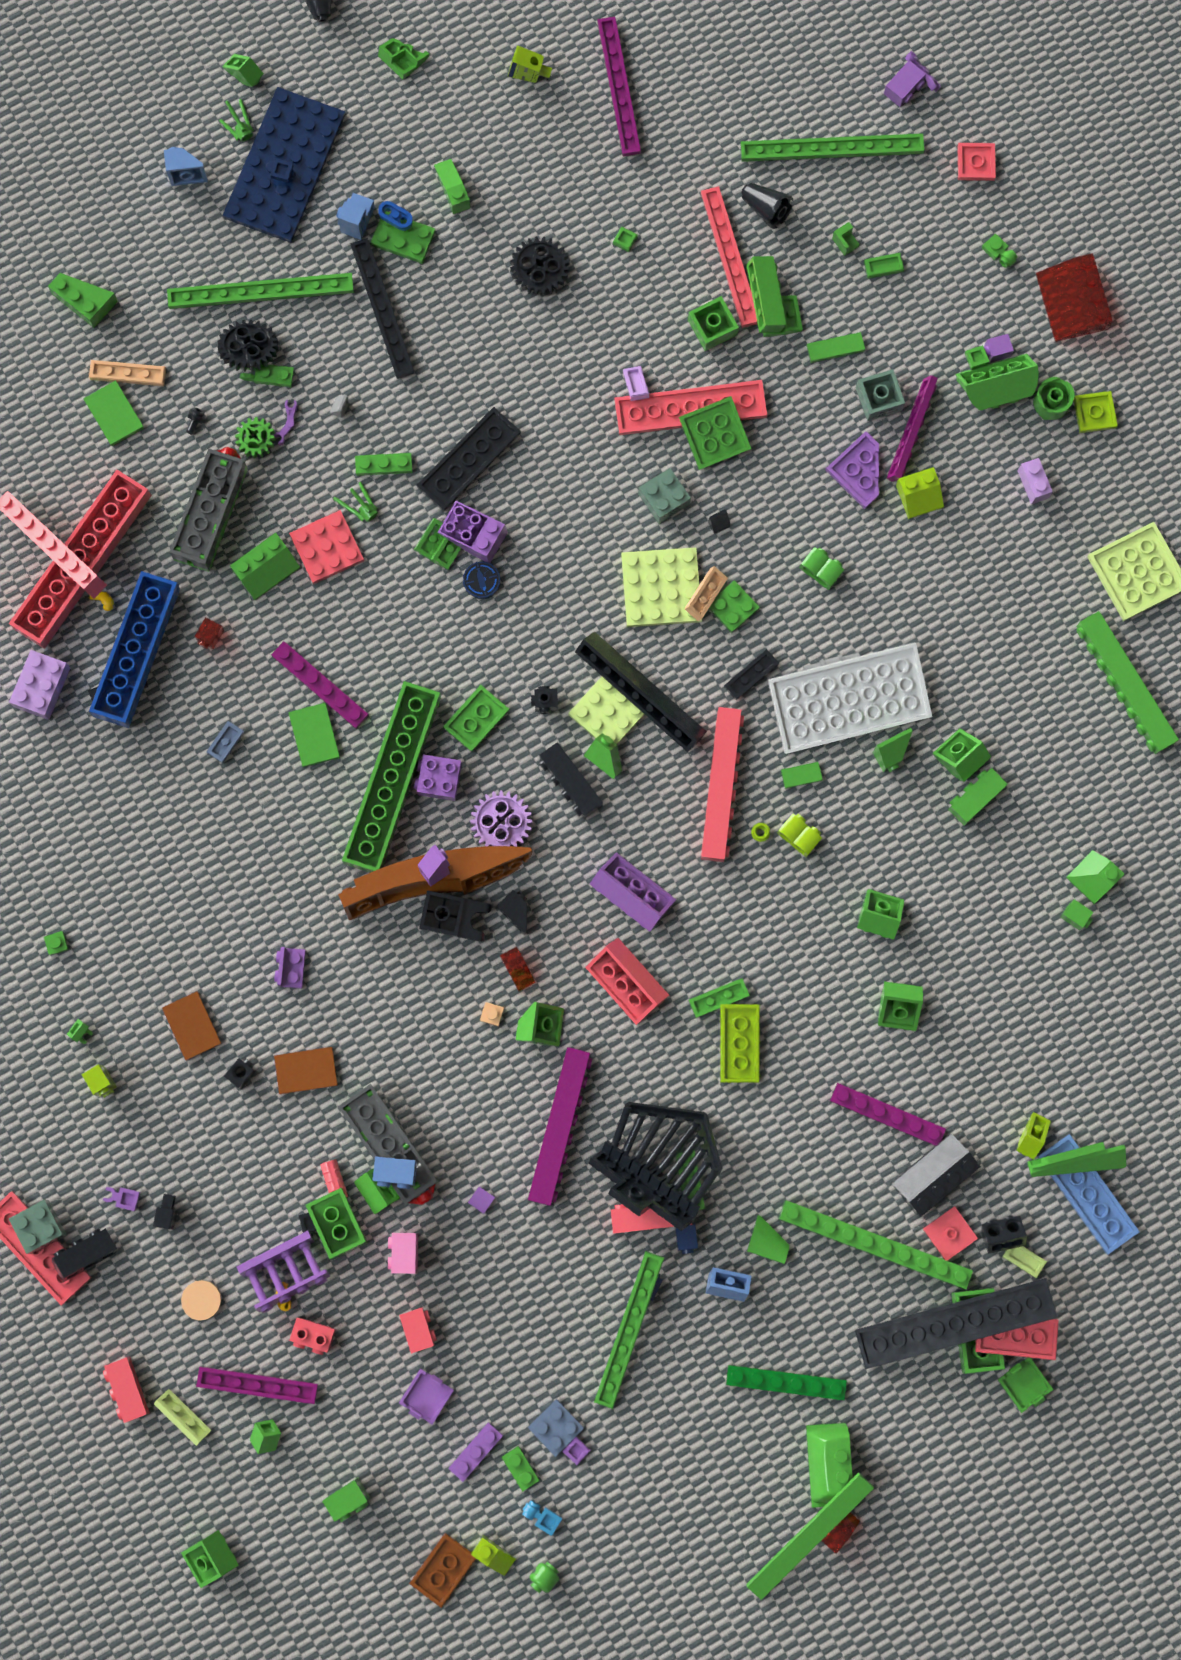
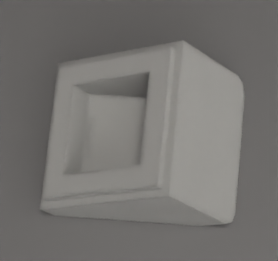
[330,394,349,418]

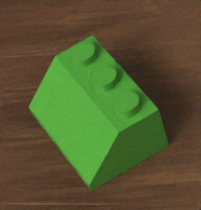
[230,533,300,600]

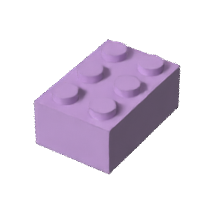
[9,650,70,720]

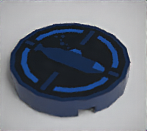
[463,561,500,599]

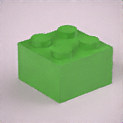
[688,296,739,351]

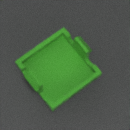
[997,1357,1053,1413]

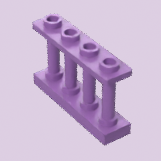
[237,1231,330,1313]

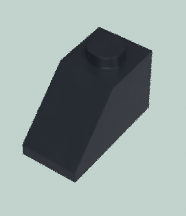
[497,890,527,935]

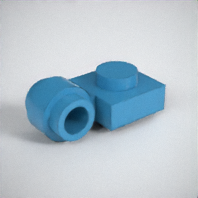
[522,1500,562,1536]

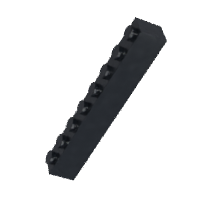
[575,631,707,753]

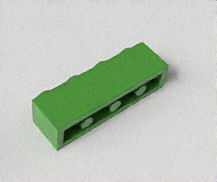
[747,256,787,333]

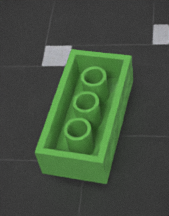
[951,1288,1005,1374]

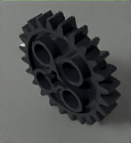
[510,236,570,296]
[217,319,278,372]

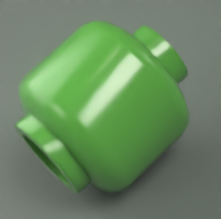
[529,1562,559,1594]

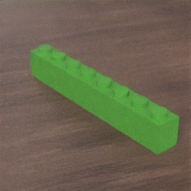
[1076,611,1179,755]

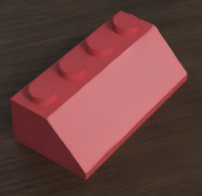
[585,938,669,1025]

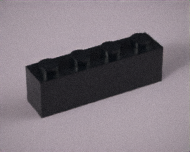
[538,742,603,819]

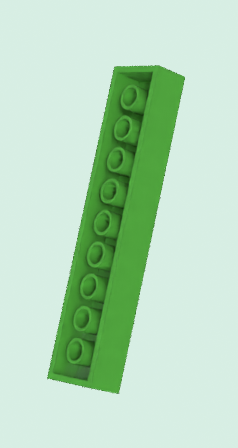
[342,681,441,873]

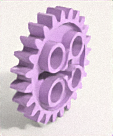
[470,790,532,847]

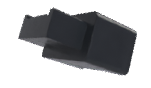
[153,1194,178,1230]

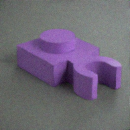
[103,1187,141,1211]

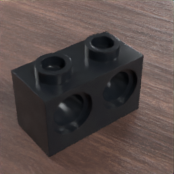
[981,1216,1027,1254]

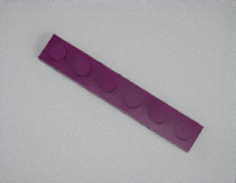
[886,375,938,482]
[271,641,369,729]
[830,1083,946,1146]
[196,1366,318,1404]

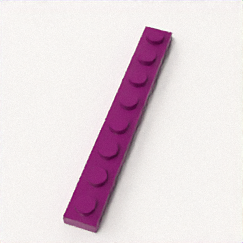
[597,16,641,157]

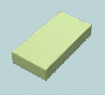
[1002,1246,1047,1278]

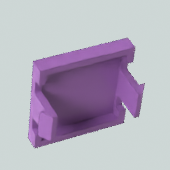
[399,1369,454,1425]

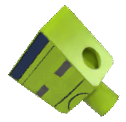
[508,45,552,83]

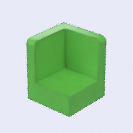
[832,222,859,256]
[250,1419,281,1454]

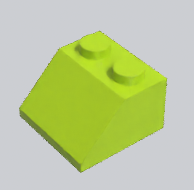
[896,467,944,519]

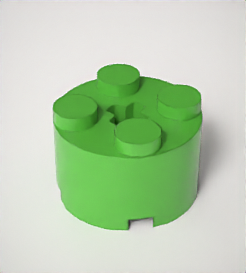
[1033,377,1075,420]

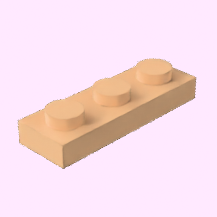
[685,566,728,621]

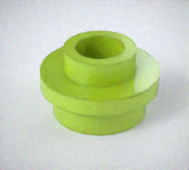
[751,823,770,842]

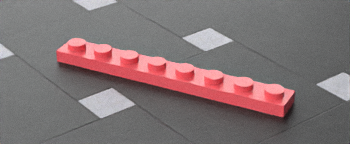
[701,186,757,328]

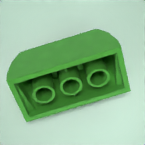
[956,353,1039,410]
[806,1423,853,1508]

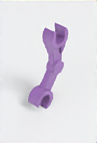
[905,51,941,92]
[273,400,298,446]

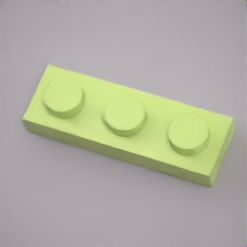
[154,1389,211,1446]

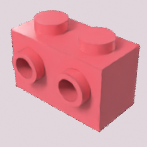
[399,1307,437,1354]
[289,1317,336,1355]

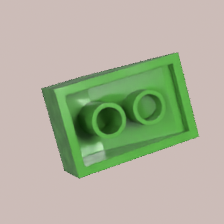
[305,1188,368,1260]

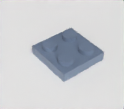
[528,1399,584,1457]

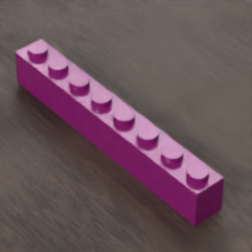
[528,1047,593,1206]

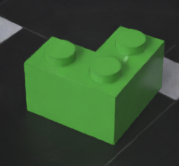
[322,1477,370,1522]

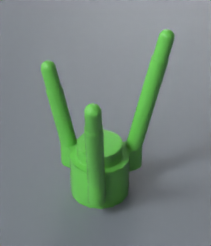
[219,99,254,142]
[333,482,378,522]

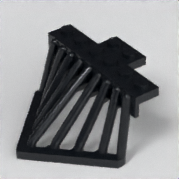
[588,1102,723,1231]

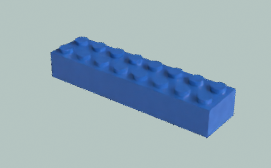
[89,571,180,728]

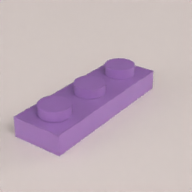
[448,1422,503,1482]

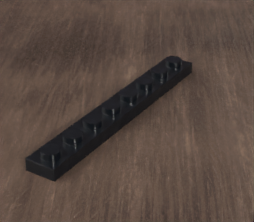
[350,238,414,379]

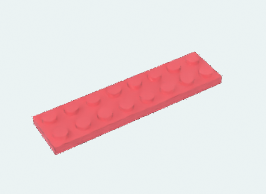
[614,380,767,435]

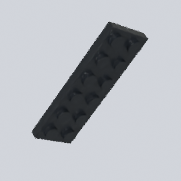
[416,407,521,512]

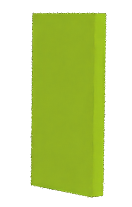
[720,1004,760,1083]

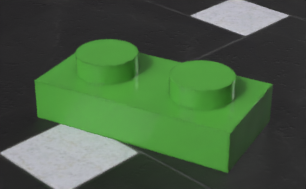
[502,1446,540,1492]

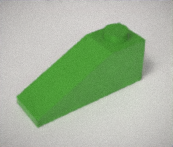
[434,159,470,215]

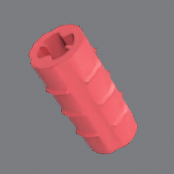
[320,1159,348,1198]

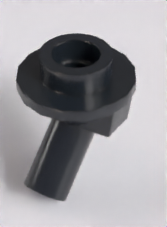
[186,408,207,435]

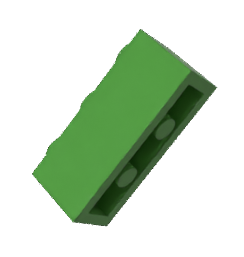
[948,768,1007,826]

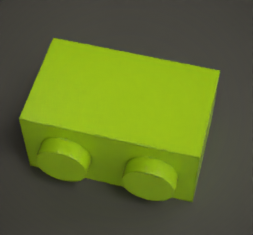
[81,1064,117,1098]

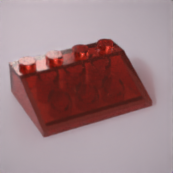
[1036,253,1113,342]

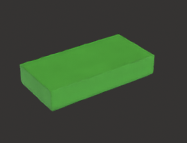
[864,253,904,279]
[781,762,823,789]

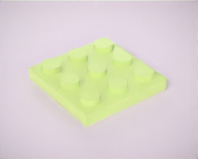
[568,677,645,744]

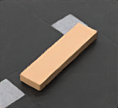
[89,360,166,386]

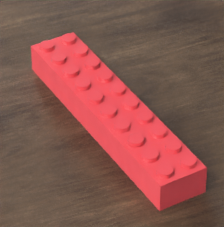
[9,470,152,649]

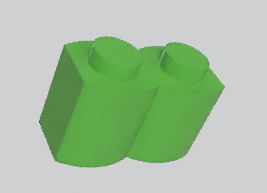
[799,547,844,590]

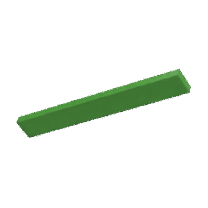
[594,1251,664,1409]
[747,1472,874,1600]

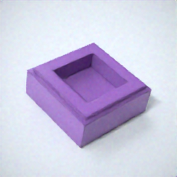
[468,1187,495,1214]
[562,1437,591,1465]

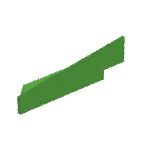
[1027,1142,1126,1177]

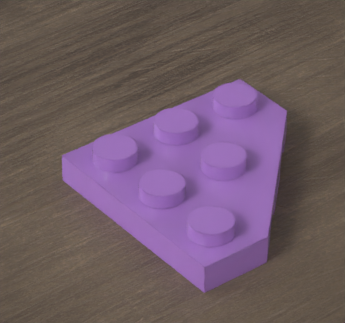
[826,431,879,509]

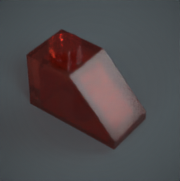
[500,946,536,992]
[821,1512,860,1554]

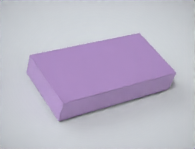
[623,366,649,401]

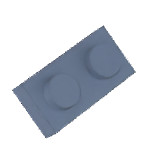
[206,721,245,764]

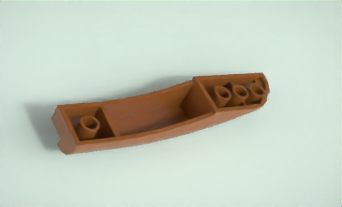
[338,846,532,921]

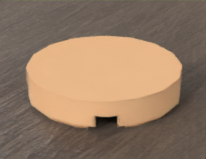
[181,1280,221,1320]

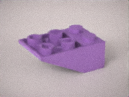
[438,501,508,563]

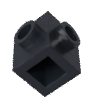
[531,686,558,715]

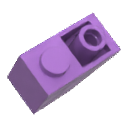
[418,845,450,886]

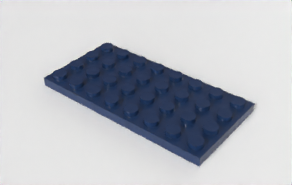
[222,87,346,243]

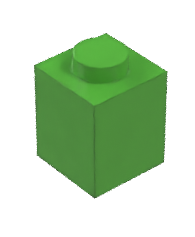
[1060,899,1094,930]

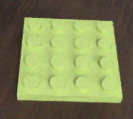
[1087,522,1181,621]
[621,548,702,627]

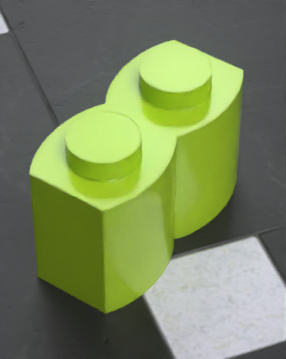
[777,814,822,857]

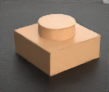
[480,1002,504,1027]

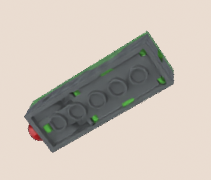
[169,447,248,572]
[338,1084,439,1205]

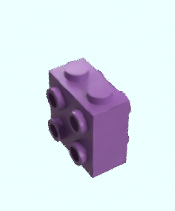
[414,754,462,801]

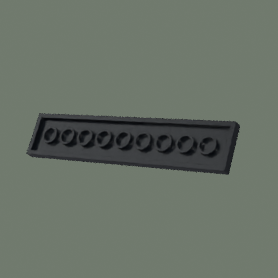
[855,1278,1058,1369]

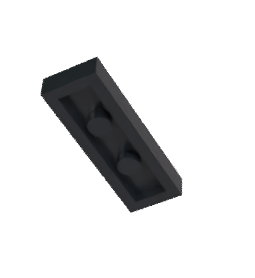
[724,649,779,701]

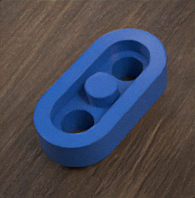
[378,201,413,231]

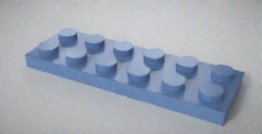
[1037,1134,1140,1255]

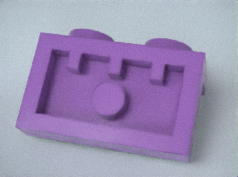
[274,947,306,989]

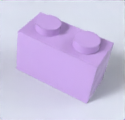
[1018,458,1053,504]

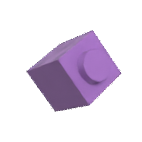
[984,334,1014,363]

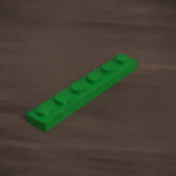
[726,1365,847,1401]

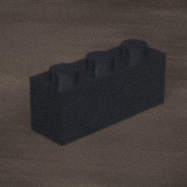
[52,1228,117,1282]

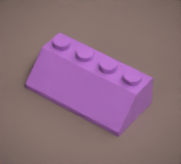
[590,853,676,932]

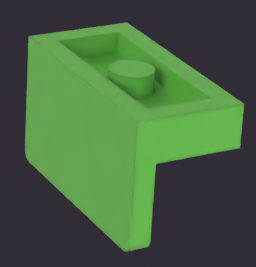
[354,1168,400,1214]

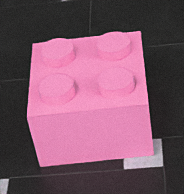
[388,1233,418,1274]

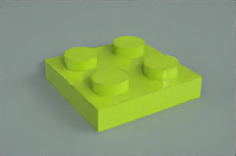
[1074,391,1118,433]

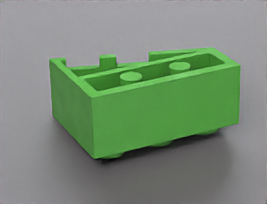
[48,273,118,328]

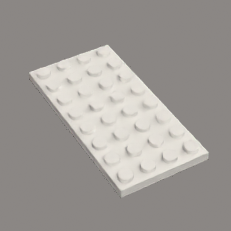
[768,643,932,754]

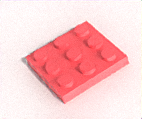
[289,510,364,584]

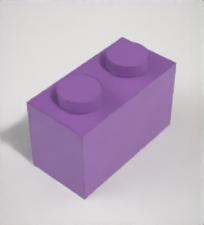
[884,60,926,107]

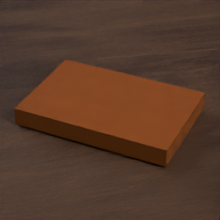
[162,991,222,1061]
[274,1047,338,1095]
[409,1533,476,1608]

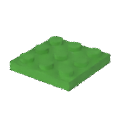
[678,396,751,470]

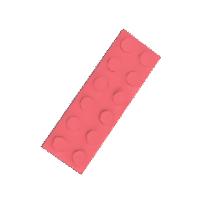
[0,1191,92,1306]

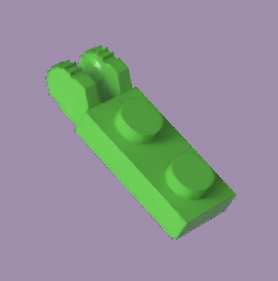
[240,364,294,388]

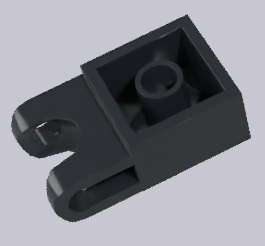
[419,890,492,942]

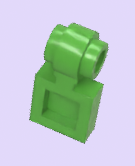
[982,234,1018,268]

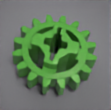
[235,417,276,458]

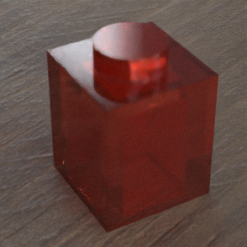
[194,617,224,650]

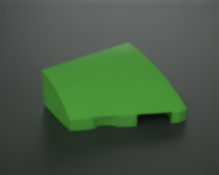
[378,38,429,80]
[747,1215,790,1264]

